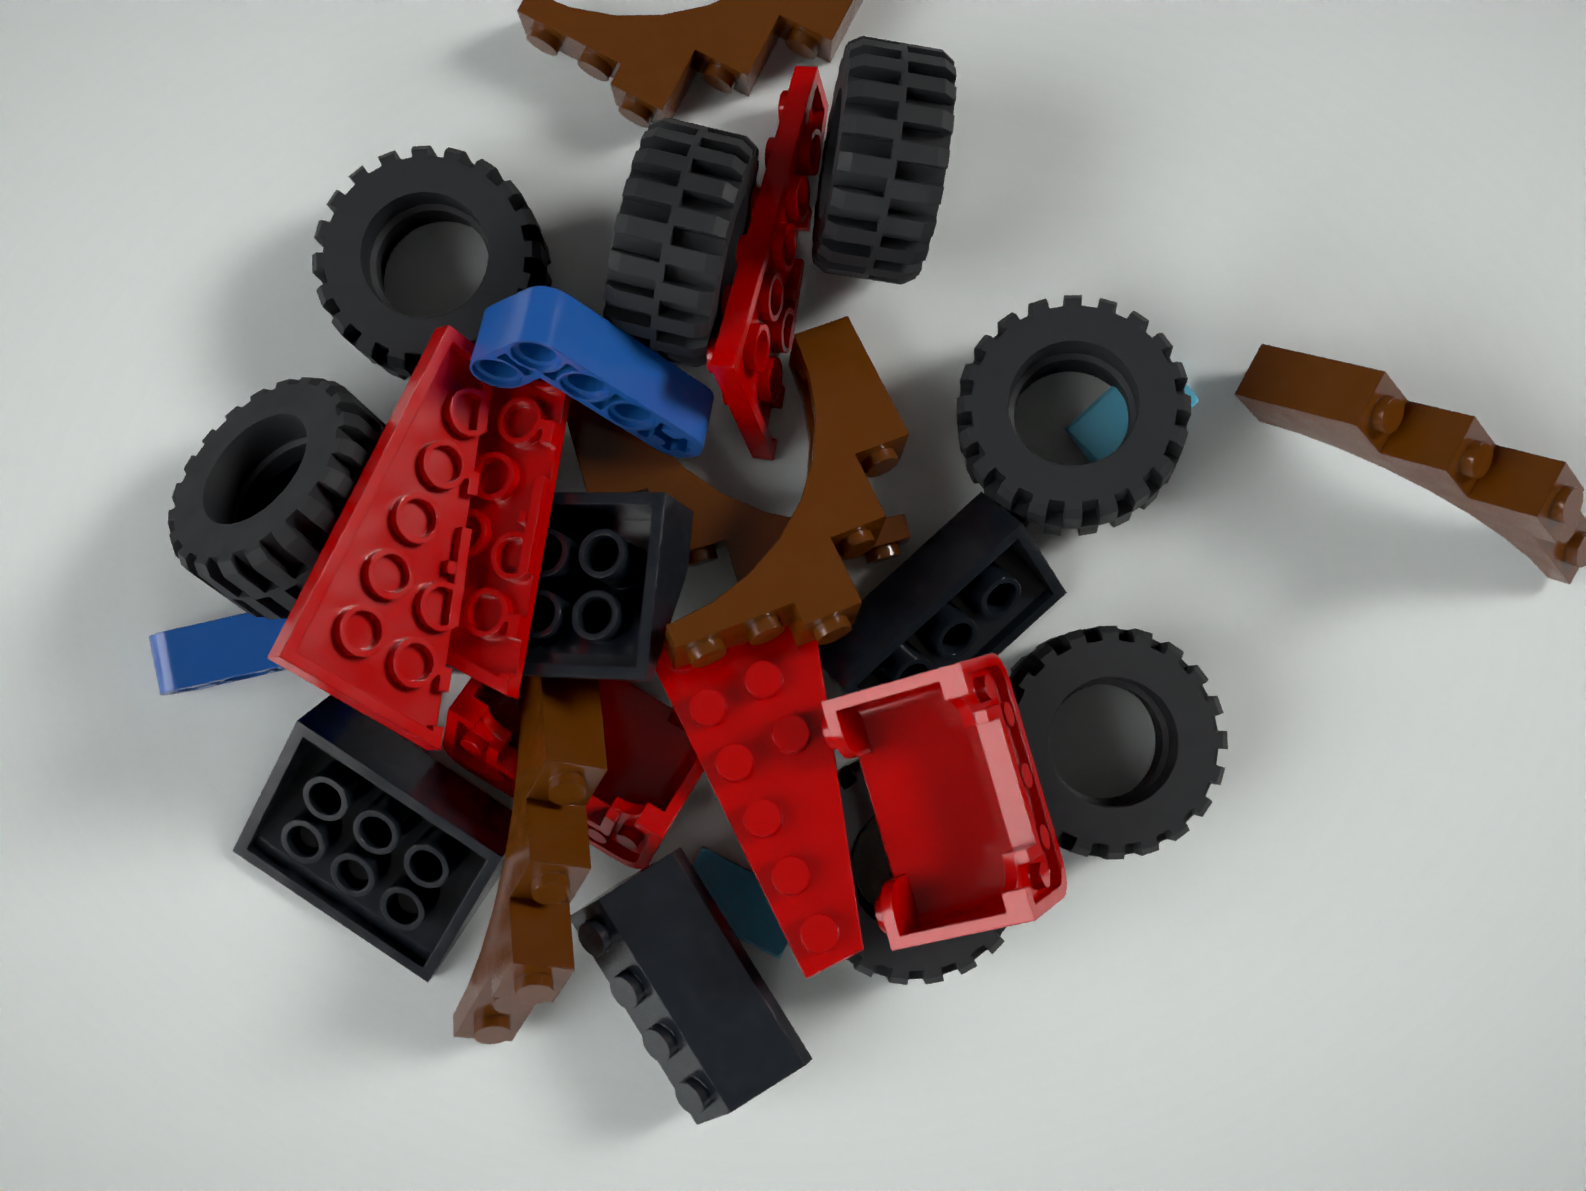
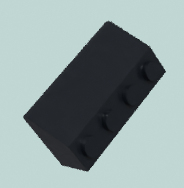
[818,492,1067,695]
[571,847,813,1125]

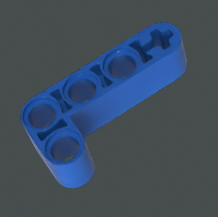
[469,286,714,458]
[149,613,287,696]

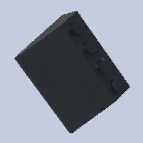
[446,492,694,682]
[233,695,512,982]

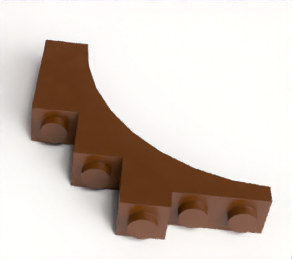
[517,0,863,128]
[664,316,909,669]
[1234,344,1586,584]
[567,397,911,583]
[453,677,608,1044]

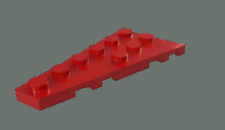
[707,66,829,460]
[267,324,493,750]
[446,378,571,699]
[655,625,864,979]

